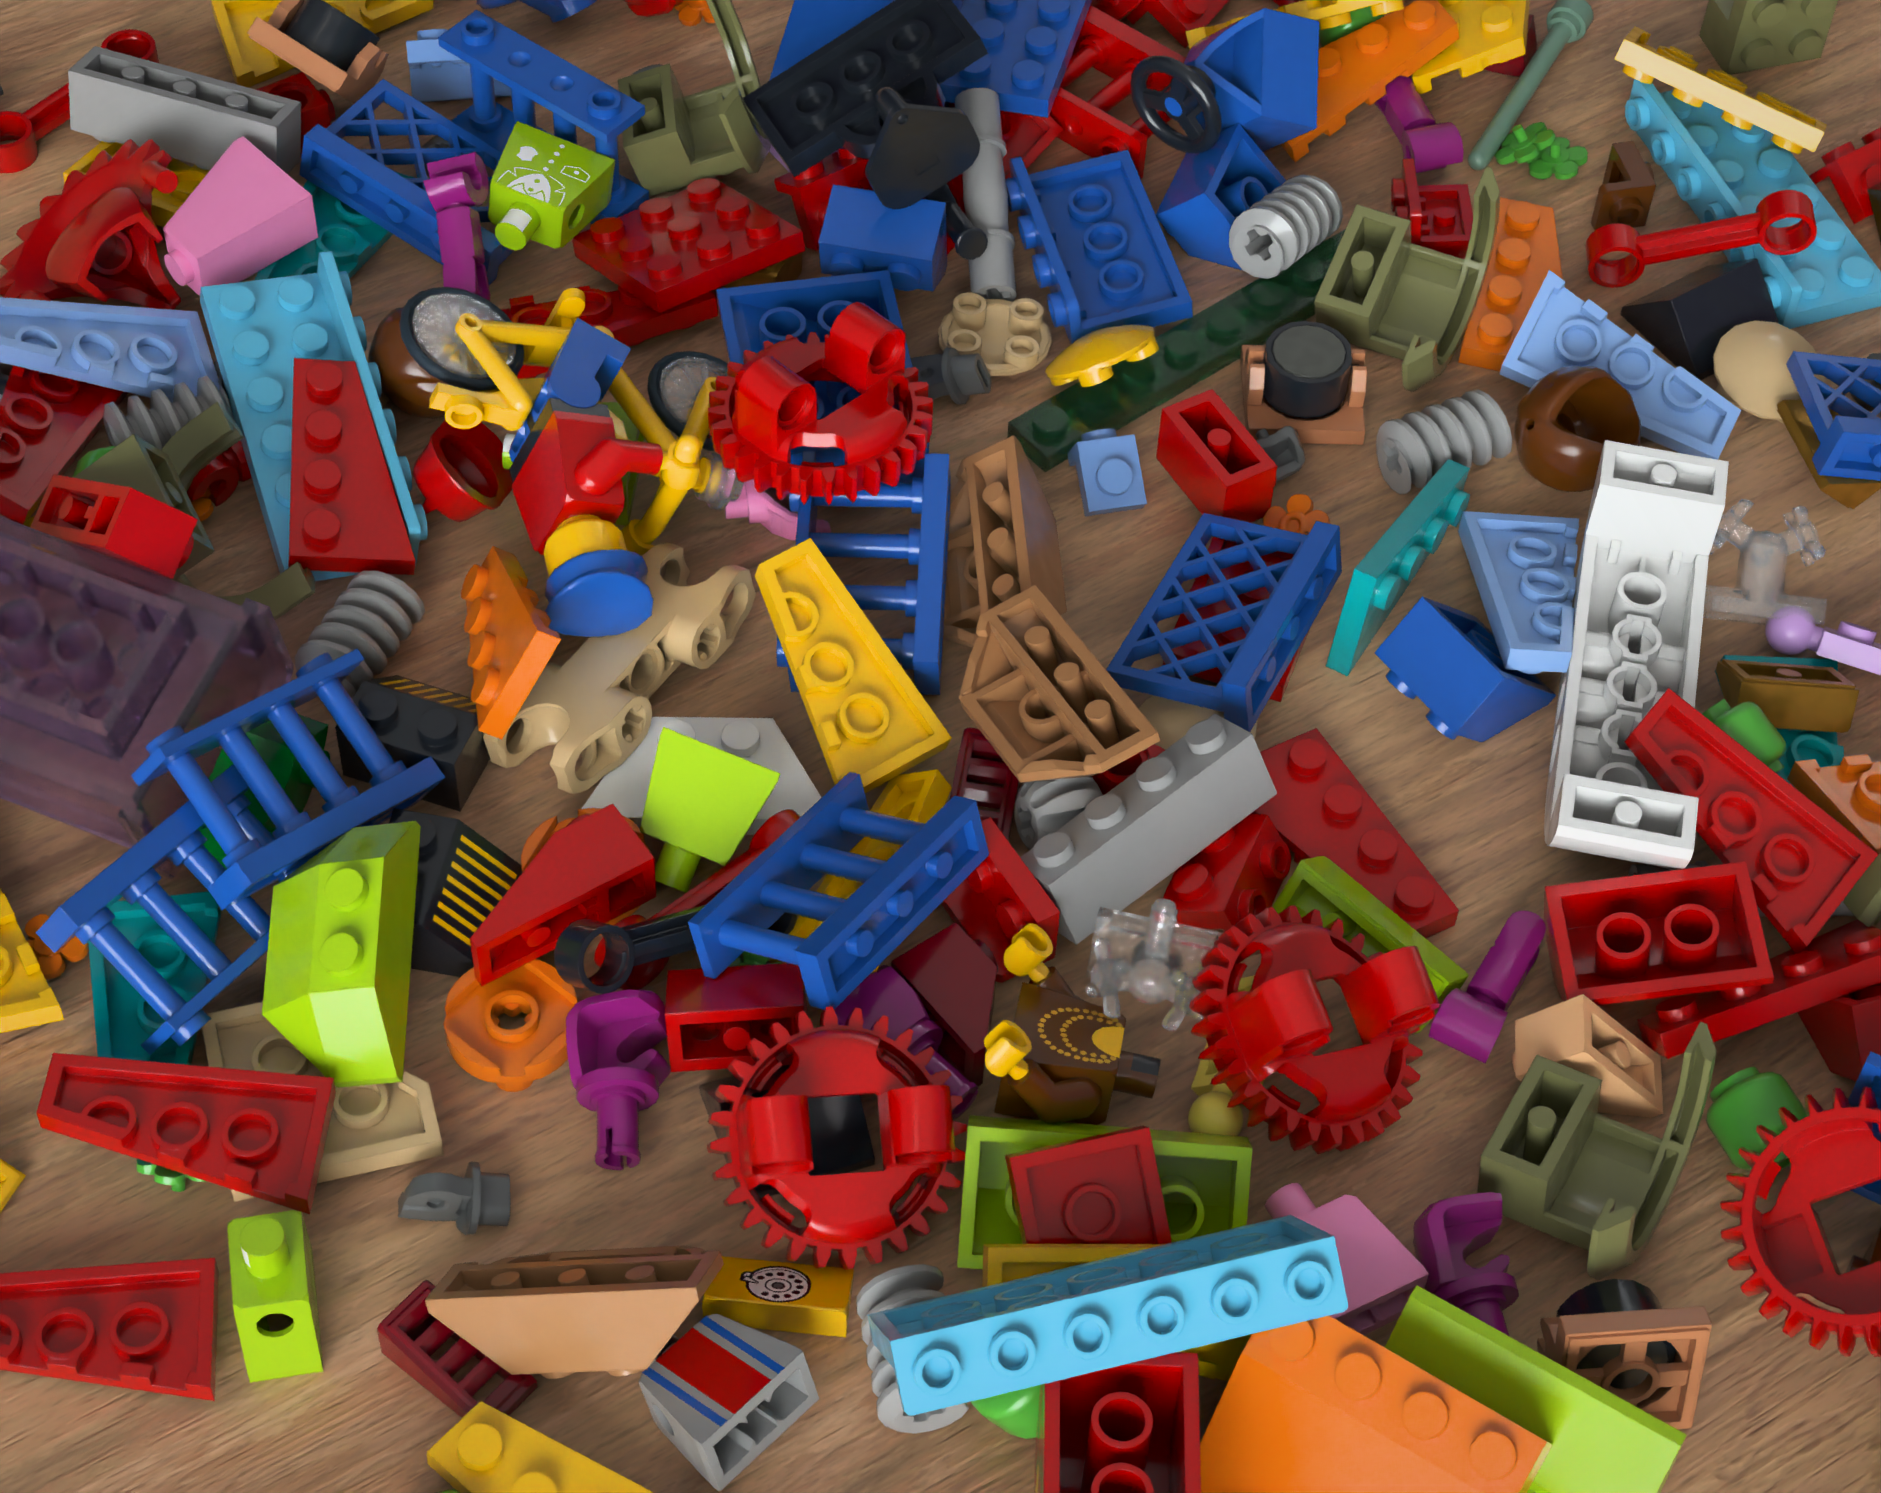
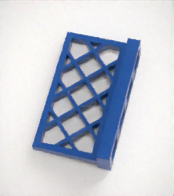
[299,79,514,285]
[1786,351,1881,481]
[1106,513,1342,732]

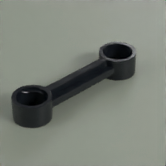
[554,905,797,994]

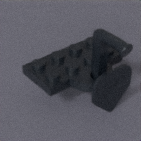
[743,0,988,260]

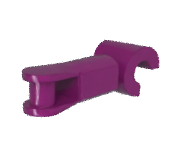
[1374,75,1464,173]
[423,152,490,315]
[1429,911,1546,1063]

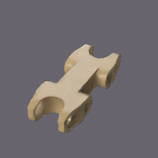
[483,542,756,794]

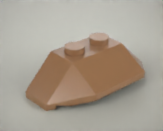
[943,435,1067,647]
[959,585,1160,783]
[425,1245,724,1379]

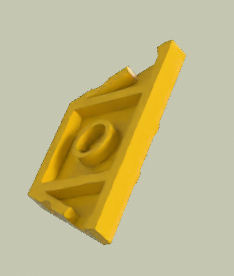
[1412,0,1530,94]

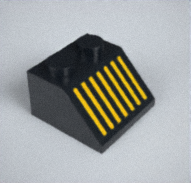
[335,675,490,812]
[388,808,522,977]

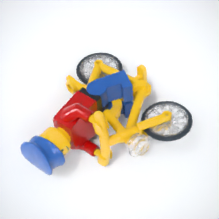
[399,287,744,637]

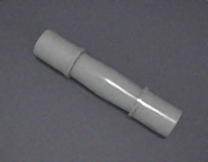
[955,88,1017,301]

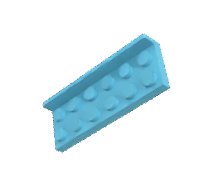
[1625,79,1881,329]
[200,251,428,581]
[867,1215,1348,1416]

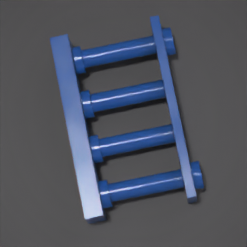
[438,10,649,224]
[776,451,951,695]
[131,648,446,911]
[36,765,291,1055]
[688,772,989,1009]

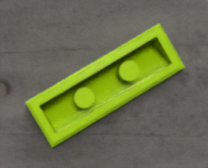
[1273,856,1469,1034]

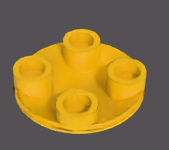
[1045,325,1159,387]

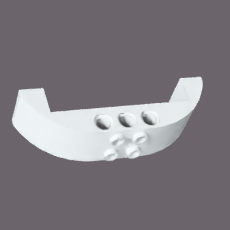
[1544,440,1729,870]

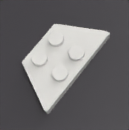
[581,717,822,835]

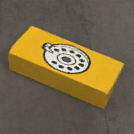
[702,1256,854,1337]

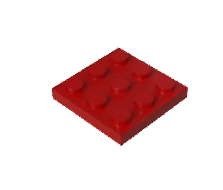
[572,178,806,313]

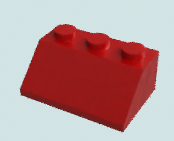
[1544,861,1774,1005]

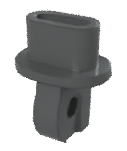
[910,347,992,404]
[398,1162,510,1235]

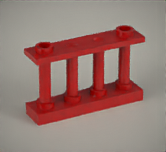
[1049,5,1186,179]

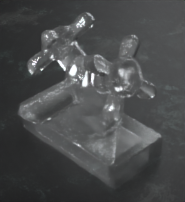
[1703,499,1827,627]
[1085,899,1222,1031]

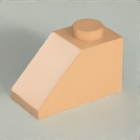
[1512,994,1663,1118]

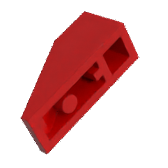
[28,474,198,579]
[470,803,657,987]

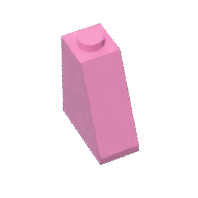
[163,136,318,296]

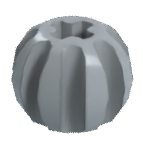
[1014,776,1103,851]

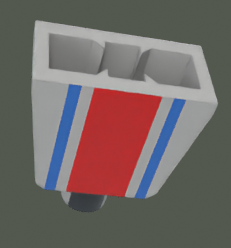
[639,1313,820,1492]

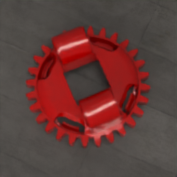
[708,302,933,505]
[1188,905,1440,1154]
[707,1006,968,1270]
[1720,1087,1881,1357]

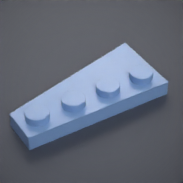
[1499,270,1741,460]
[0,297,220,403]
[1458,511,1579,674]

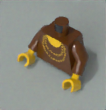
[984,923,1161,1125]

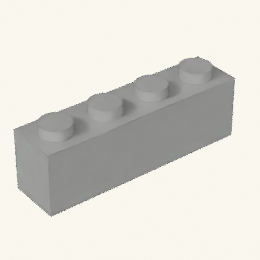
[68,46,301,174]
[1020,714,1277,945]

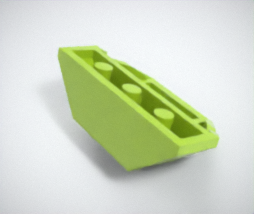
[262,821,421,1088]

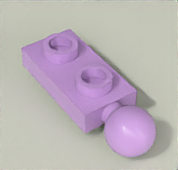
[1765,606,1881,675]

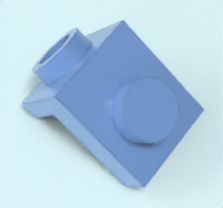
[1067,428,1147,516]

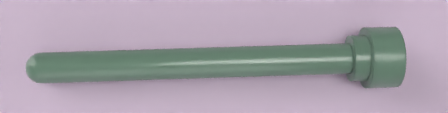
[1468,0,1594,170]

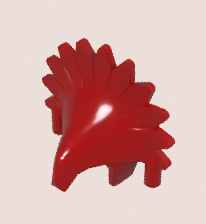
[0,139,181,310]

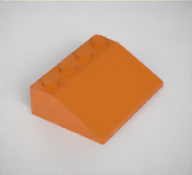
[1200,1316,1553,1493]

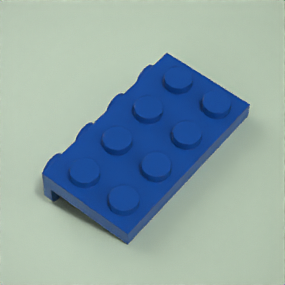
[940,0,1092,118]
[1005,150,1193,344]

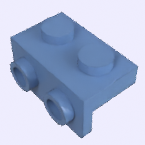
[406,29,511,103]

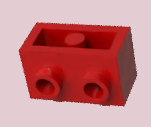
[1156,389,1277,523]
[665,963,808,1072]

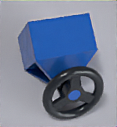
[1130,8,1319,153]

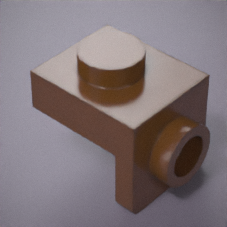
[1591,141,1656,230]

